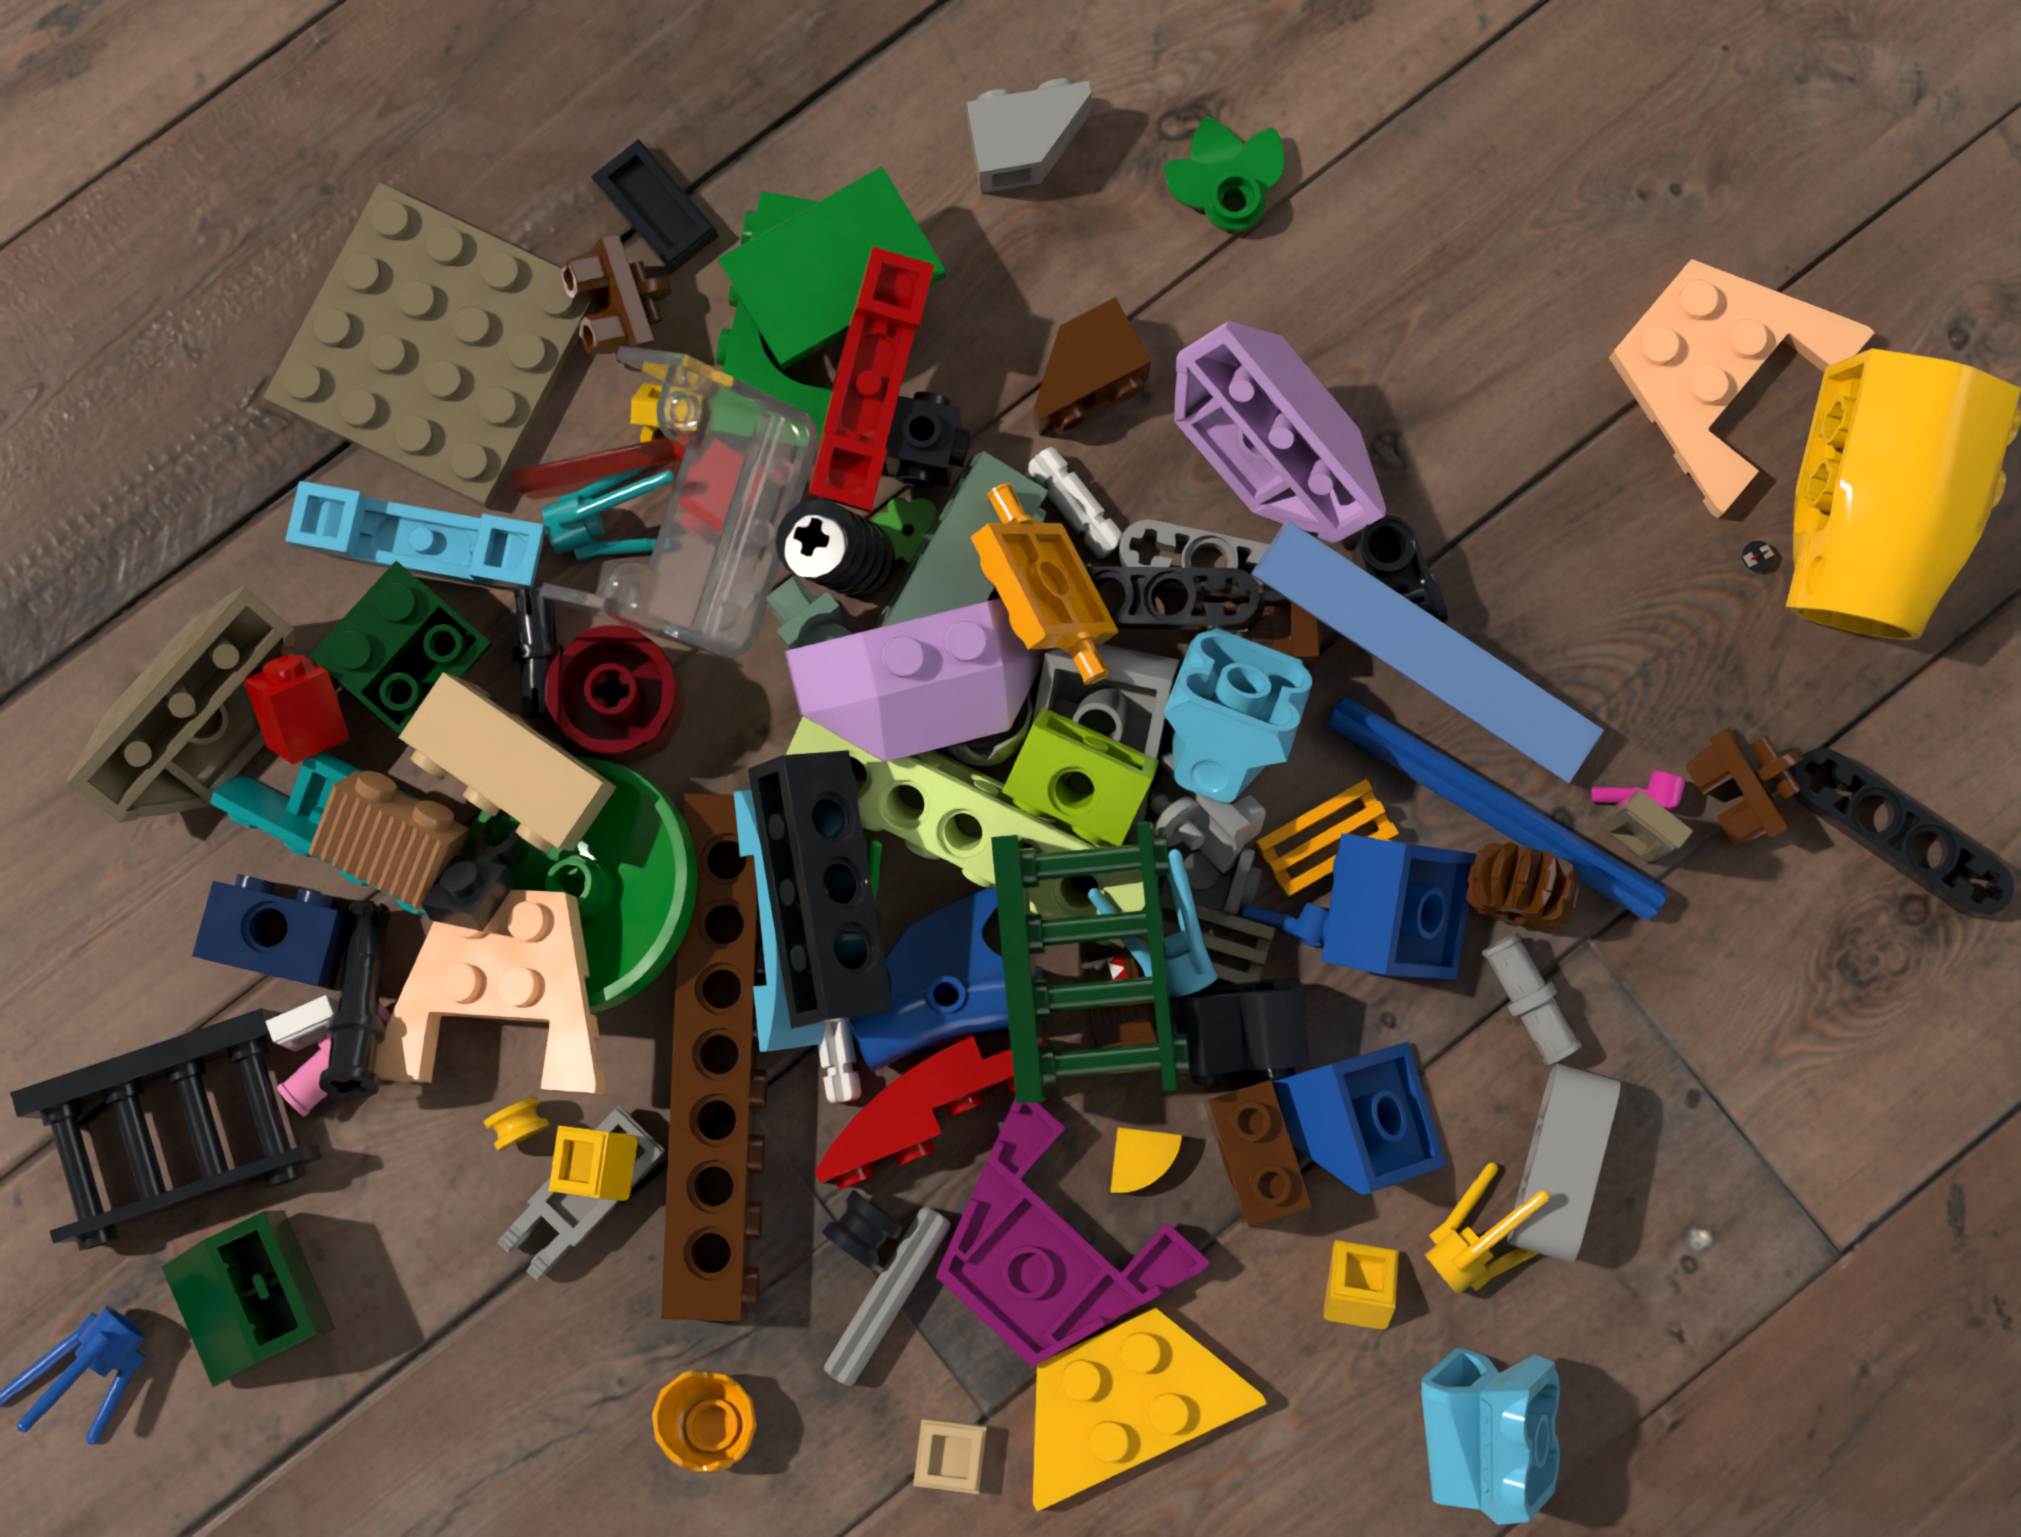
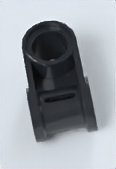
[1351,515,1448,623]

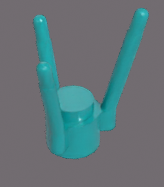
[542,450,675,562]

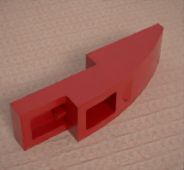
[815,1035,1048,1190]

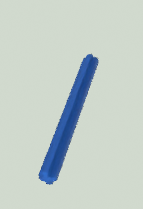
[1326,697,1667,920]

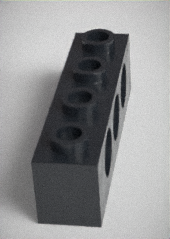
[748,750,893,1029]

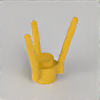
[1424,1162,1550,1295]

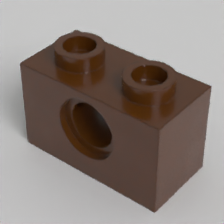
[1203,1080,1312,1227]

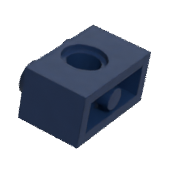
[192,874,349,990]

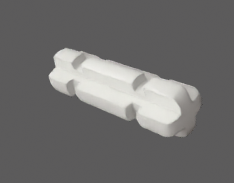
[1028,447,1123,559]
[818,1021,862,1104]

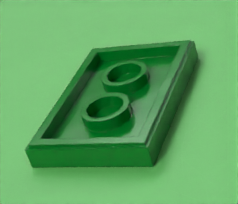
[718,166,946,371]

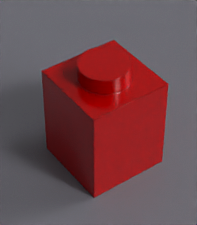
[244,655,350,765]

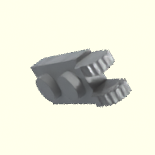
[497,1106,668,1281]

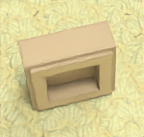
[913,1417,987,1494]

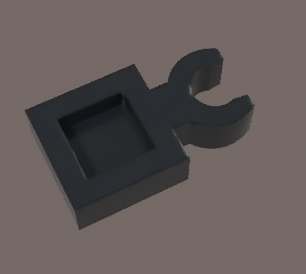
[421,824,529,931]

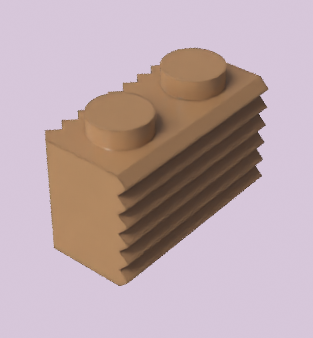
[309,771,470,910]

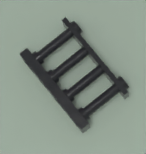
[10,1008,322,1251]

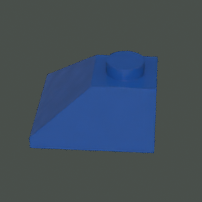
[1273,1042,1447,1195]

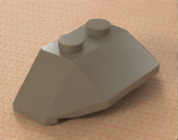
[67,586,294,823]

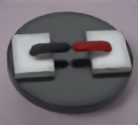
[1742,541,1774,572]

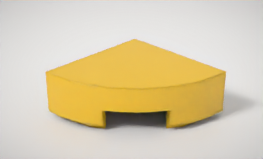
[1110,1127,1182,1193]

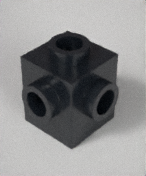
[885,392,970,488]

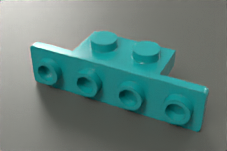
[210,751,427,915]

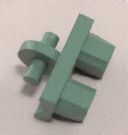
[766,575,852,651]

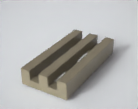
[1138,893,1275,984]

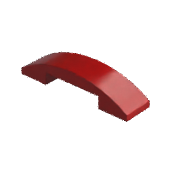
[808,246,935,512]

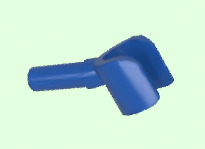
[1242,903,1329,947]

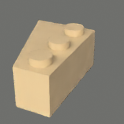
[398,672,617,853]

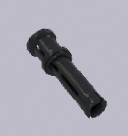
[319,900,391,1099]

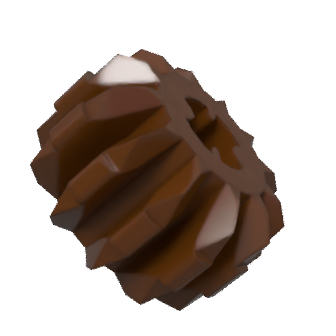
[1466,842,1580,931]

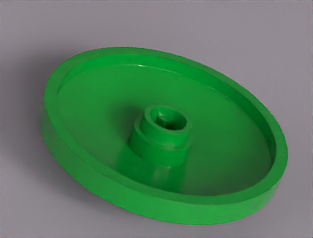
[460,757,698,1014]

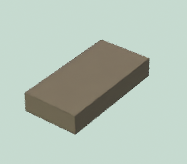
[1599,790,1693,863]

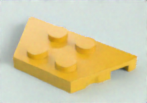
[1033,1307,1267,1512]

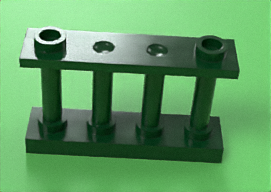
[991,821,1190,1104]

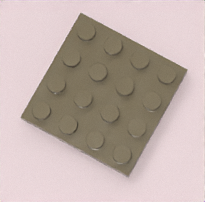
[263,182,598,510]

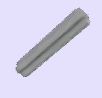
[824,1207,951,1386]

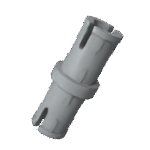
[1482,932,1582,1065]

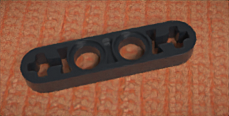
[1085,566,1266,631]
[1789,748,2014,918]

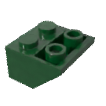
[309,560,493,735]
[161,1210,336,1387]

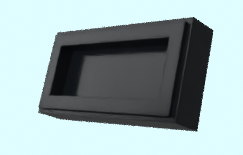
[591,139,718,274]

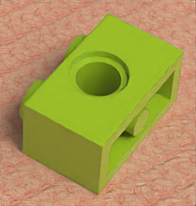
[1002,707,1159,846]

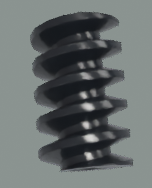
[775,499,895,598]

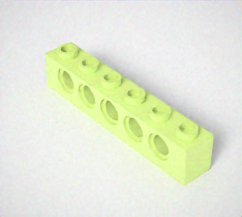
[786,717,1159,948]

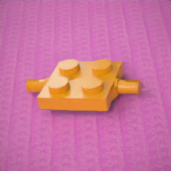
[970,483,1119,685]

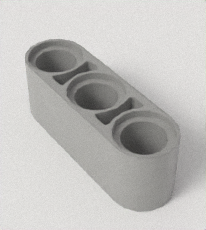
[1507,1063,1620,1263]

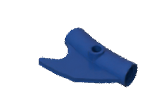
[848,887,1046,1072]

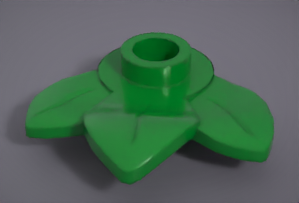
[1163,116,1285,233]

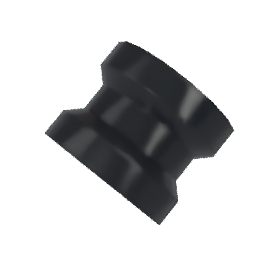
[822,1190,905,1271]

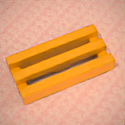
[1255,778,1399,898]

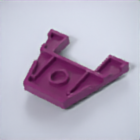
[935,1097,1211,1367]

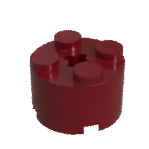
[545,625,684,764]

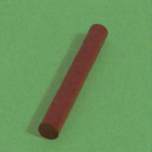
[512,431,700,495]

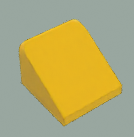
[548,1125,638,1201]
[1323,1240,1399,1330]

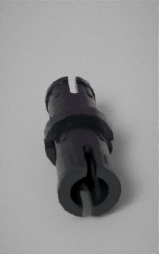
[512,587,564,718]

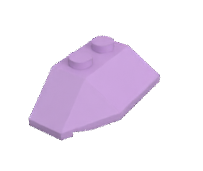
[1174,321,1387,544]
[785,598,1047,762]

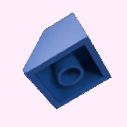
[1321,833,1477,980]

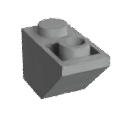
[967,78,1091,194]

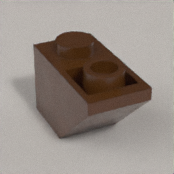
[1034,297,1151,436]

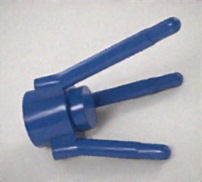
[0,1306,147,1445]

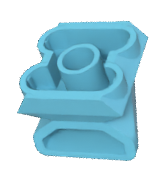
[1163,628,1312,803]
[1421,1348,1560,1525]

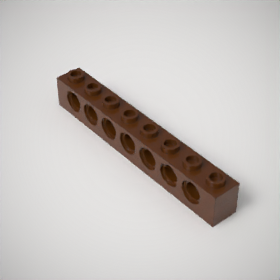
[661,793,768,1321]

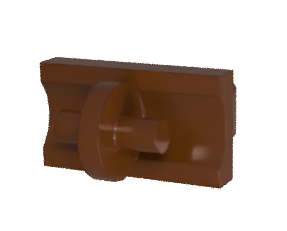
[560,234,672,363]
[1685,727,1804,846]

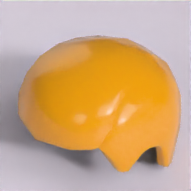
[652,1370,757,1473]

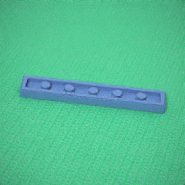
[1251,521,1604,783]

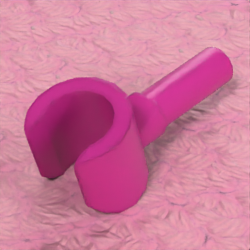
[1591,771,1685,812]

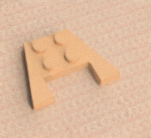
[1609,259,1875,518]
[375,890,608,1096]

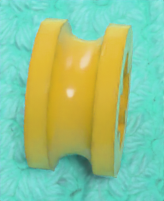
[483,1096,550,1151]

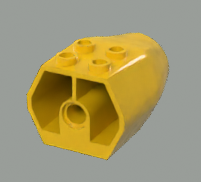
[1786,348,2021,640]

